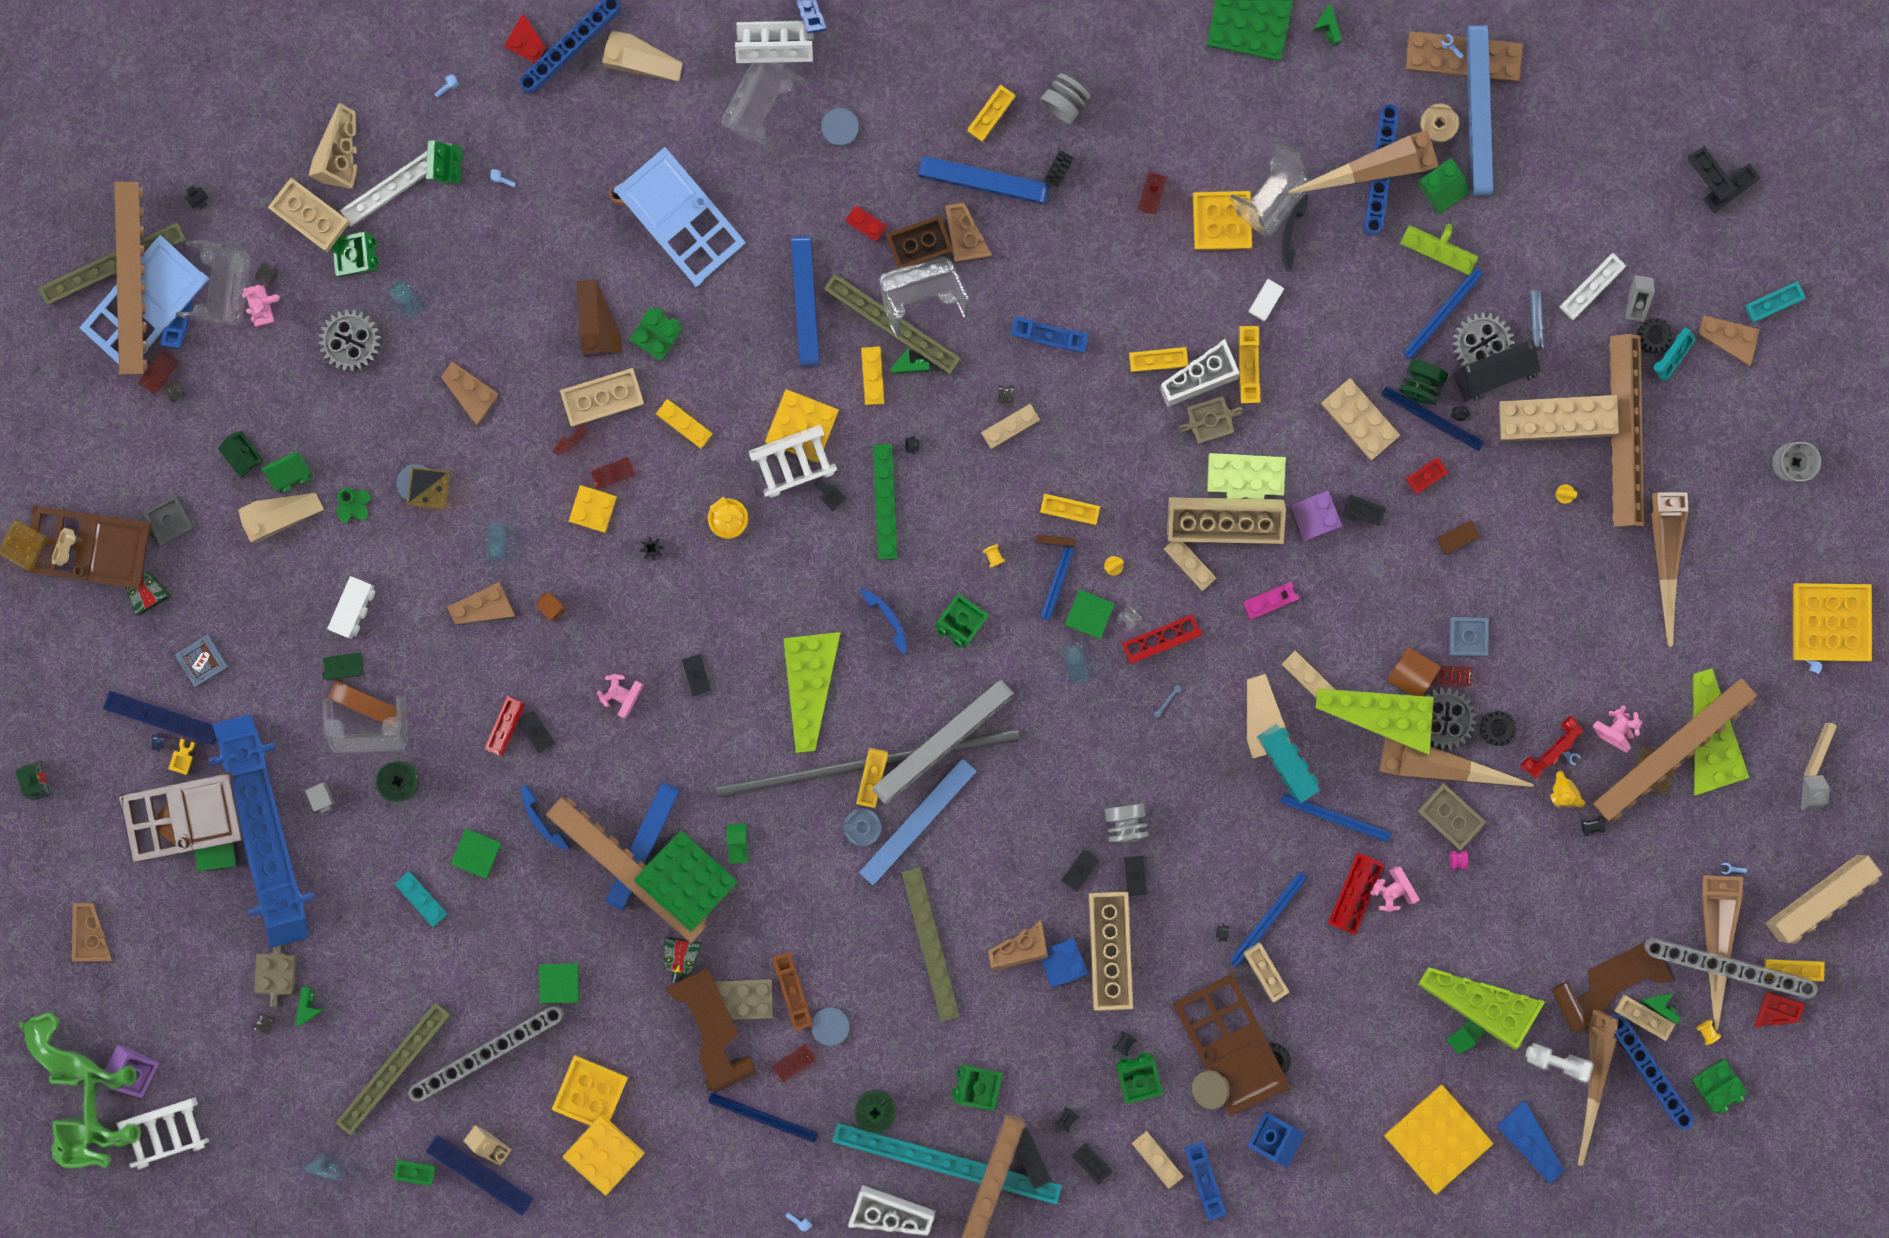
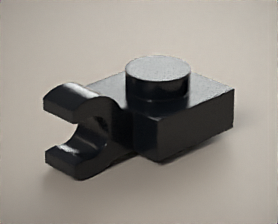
[815,479,847,512]

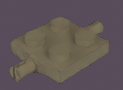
[1178,396,1243,444]
[254,945,296,1007]

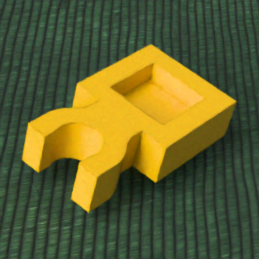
[168,739,197,775]

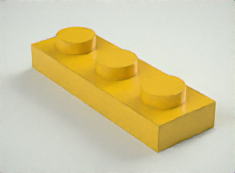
[967,84,1016,142]
[861,347,884,406]
[1129,347,1188,373]
[656,399,713,449]
[1040,494,1100,526]
[856,748,888,808]
[1764,959,1825,981]

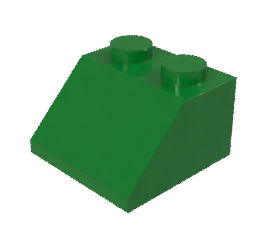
[1417,158,1470,214]
[261,451,314,494]

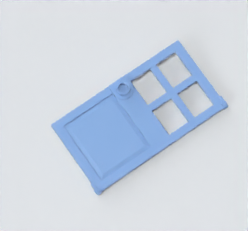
[613,147,746,287]
[80,235,210,364]

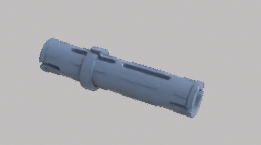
[1529,290,1545,349]

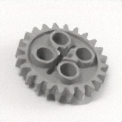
[318,309,382,372]
[1451,312,1515,367]

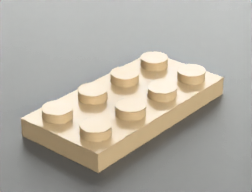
[268,178,350,252]
[560,368,645,427]
[1321,378,1400,461]

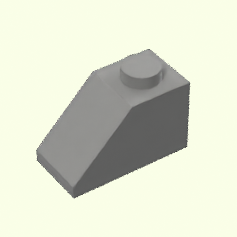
[1625,275,1655,322]
[1801,775,1830,811]

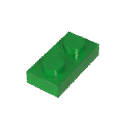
[393,1159,436,1186]

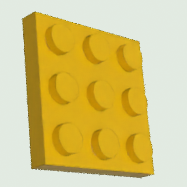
[1193,191,1252,250]
[765,389,839,463]
[552,1055,628,1126]
[563,1114,645,1196]

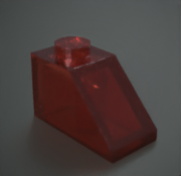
[1137,171,1167,215]

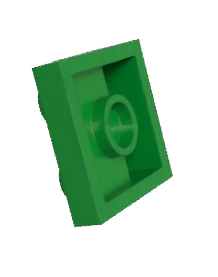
[426,141,463,185]
[333,232,379,277]
[629,307,683,361]
[934,593,989,649]
[1115,1053,1163,1105]
[1691,1059,1747,1114]
[952,1064,1003,1111]

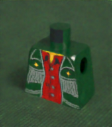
[125,572,172,615]
[16,760,51,801]
[664,937,702,983]

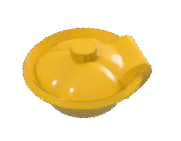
[708,497,748,539]

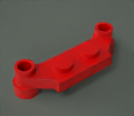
[1520,715,1584,779]

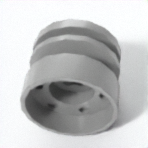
[1040,73,1091,124]
[1772,442,1821,482]
[1104,803,1149,843]

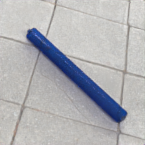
[1381,387,1484,451]
[708,1093,818,1143]

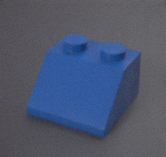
[1040,937,1088,987]
[1248,1112,1305,1168]

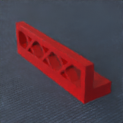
[1122,614,1202,664]
[1328,853,1385,935]

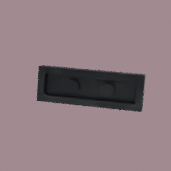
[1688,146,1737,202]
[1703,163,1761,214]
[1015,1127,1052,1189]

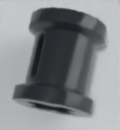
[1581,816,1605,837]
[1113,1031,1137,1056]
[1054,1107,1079,1133]

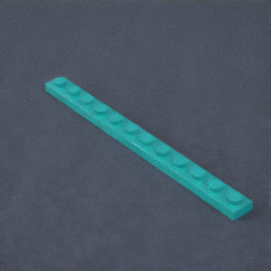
[833,1123,1062,1205]

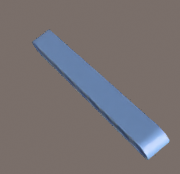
[1466,25,1493,196]

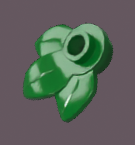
[336,487,372,523]

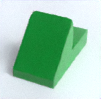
[1313,4,1342,47]
[891,348,929,375]
[727,824,749,864]
[295,986,325,1026]
[1641,993,1681,1024]
[1446,1020,1487,1054]

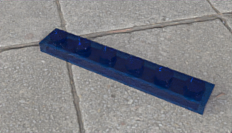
[103,691,216,746]
[426,1134,534,1216]

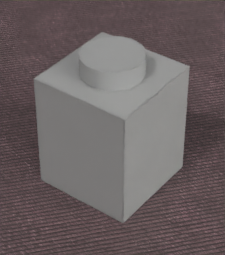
[305,783,335,814]

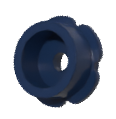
[152,733,164,752]

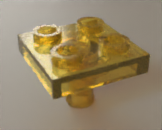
[0,519,48,571]

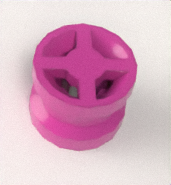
[1450,851,1468,870]

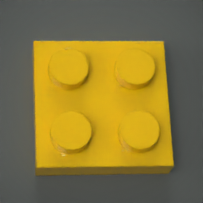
[569,485,617,533]

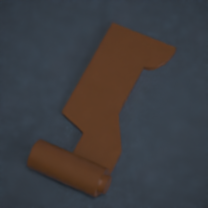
[1551,941,1673,1034]
[666,968,757,1093]

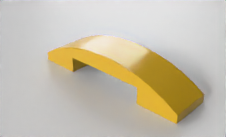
[1239,326,1260,403]

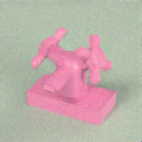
[242,285,280,327]
[597,674,644,719]
[1593,705,1643,753]
[1370,866,1420,912]

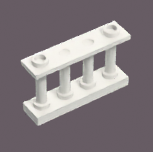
[735,21,813,63]
[749,424,837,497]
[1525,1042,1593,1082]
[117,1097,209,1169]

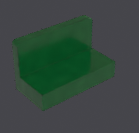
[218,430,264,478]
[322,652,364,681]

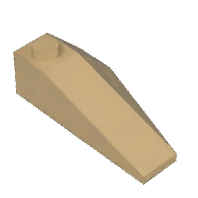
[602,30,683,82]
[308,103,357,189]
[238,493,324,544]
[1247,674,1290,758]

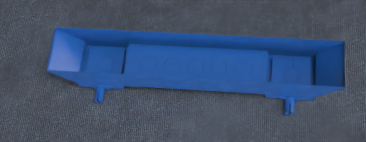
[208,714,315,948]

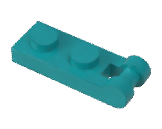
[1654,328,1696,381]

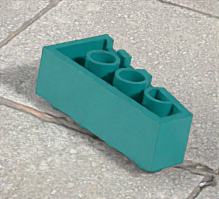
[1257,724,1320,803]

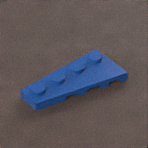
[1496,1100,1564,1184]

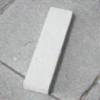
[1559,253,1626,321]

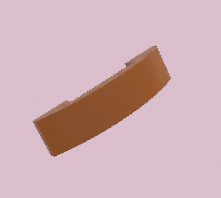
[328,680,406,729]
[771,951,813,1031]

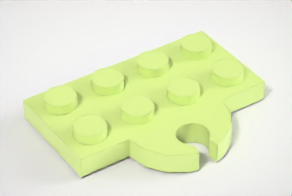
[1207,453,1286,499]

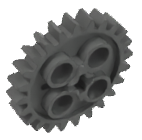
[1425,688,1477,750]

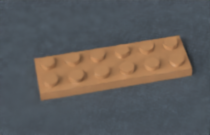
[1405,31,1523,82]

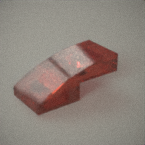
[139,351,179,395]
[552,425,588,456]
[591,457,636,489]
[772,1044,816,1083]

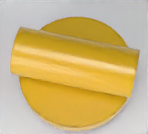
[1555,484,1577,504]
[1104,556,1124,576]

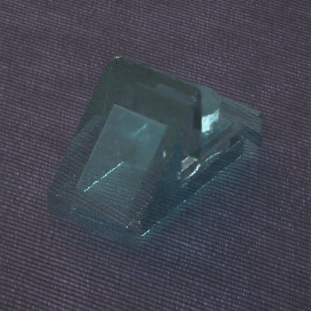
[387,279,424,319]
[485,522,508,561]
[1062,643,1089,684]
[301,1150,344,1180]

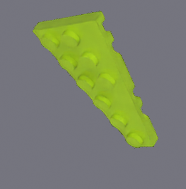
[783,632,841,753]
[1693,668,1749,796]
[1315,689,1433,755]
[1417,968,1546,1050]

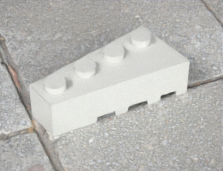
[1160,339,1240,407]
[848,1185,935,1235]

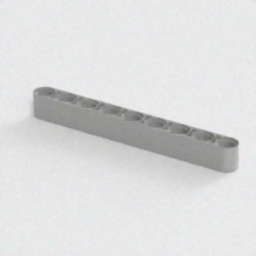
[872,680,1015,804]
[1644,938,1817,998]
[408,1006,564,1102]

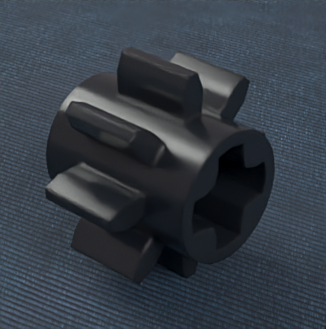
[185,185,209,210]
[640,537,664,561]

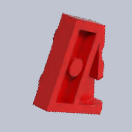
[504,15,547,64]
[1754,991,1805,1028]

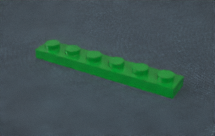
[873,444,897,560]

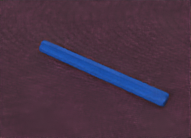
[1404,268,1483,359]
[1281,794,1391,842]
[1230,873,1307,967]

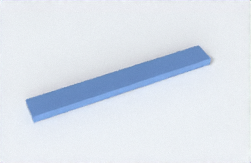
[859,758,977,885]

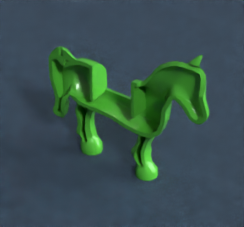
[19,1013,141,1168]

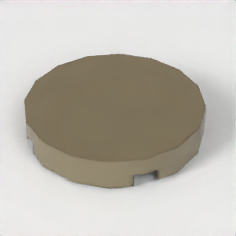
[1192,1070,1230,1109]

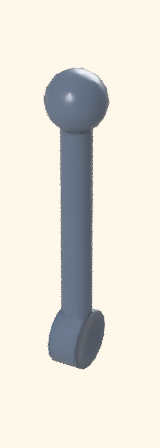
[1154,685,1181,718]

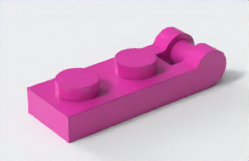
[1242,582,1299,620]

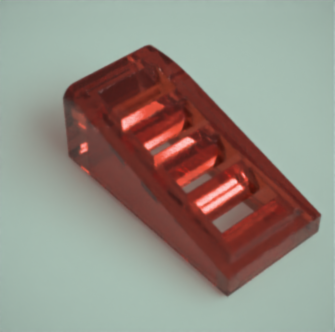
[1431,666,1472,686]

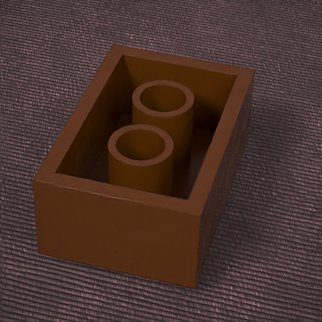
[886,215,953,274]

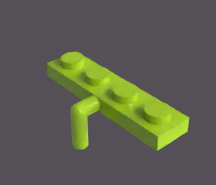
[1400,224,1478,275]

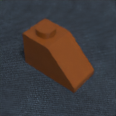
[536,592,568,622]

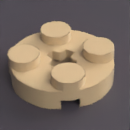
[1420,104,1459,143]

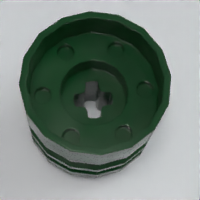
[1399,359,1449,405]
[375,761,419,802]
[855,1089,896,1134]

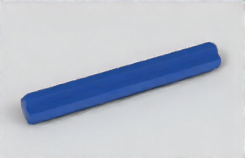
[1041,547,1074,620]

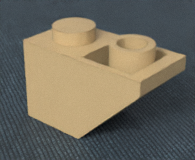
[464,1125,512,1165]

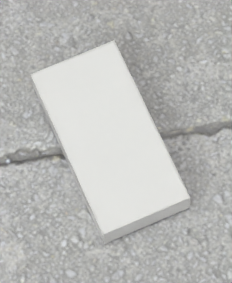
[1248,279,1284,322]

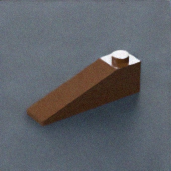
[577,279,622,357]

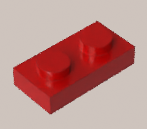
[845,205,887,243]
[1405,457,1448,494]

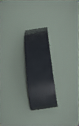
[1282,195,1309,272]

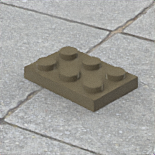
[1417,783,1486,851]
[714,979,773,1020]

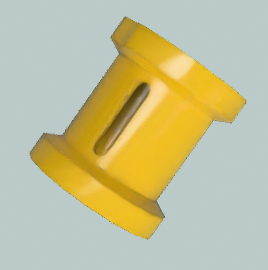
[982,544,1005,568]
[1696,1019,1721,1045]

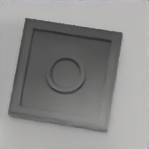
[142,495,195,547]

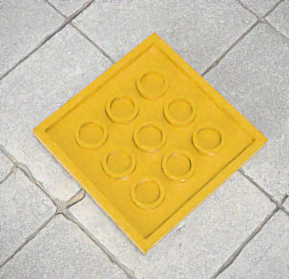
[1793,583,1872,661]
[1384,1084,1493,1195]

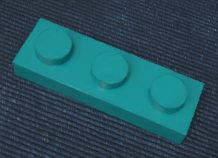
[1744,281,1806,323]
[395,871,448,927]

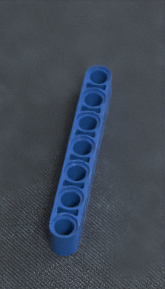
[520,0,621,94]
[1363,104,1399,236]
[918,157,1050,205]
[791,235,819,367]
[606,782,680,910]
[1609,1014,1694,1130]

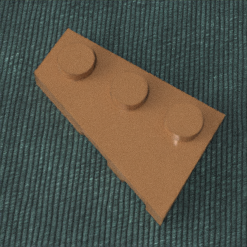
[945,203,992,263]
[1698,316,1759,367]
[441,362,499,426]
[447,582,516,625]
[72,903,112,961]
[988,920,1048,971]

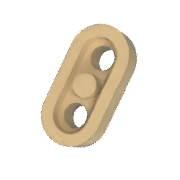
[52,528,76,566]

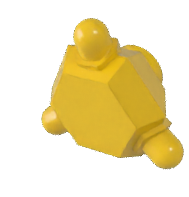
[1550,771,1585,808]

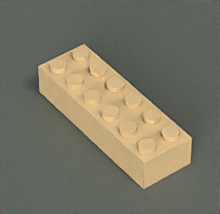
[1499,395,1619,442]
[1167,497,1286,544]
[1765,855,1882,944]
[1088,891,1133,1010]

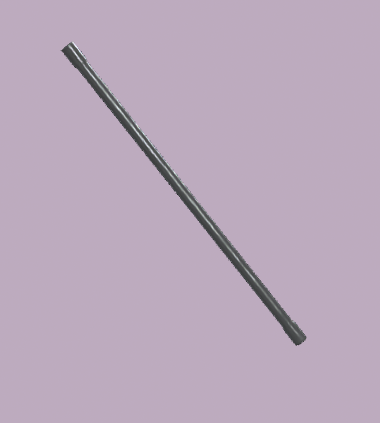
[716,728,1020,797]

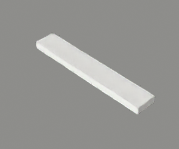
[340,151,428,227]

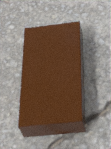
[1437,520,1480,555]
[1036,535,1075,548]

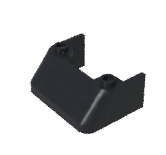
[1453,340,1541,402]

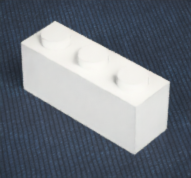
[327,576,375,639]

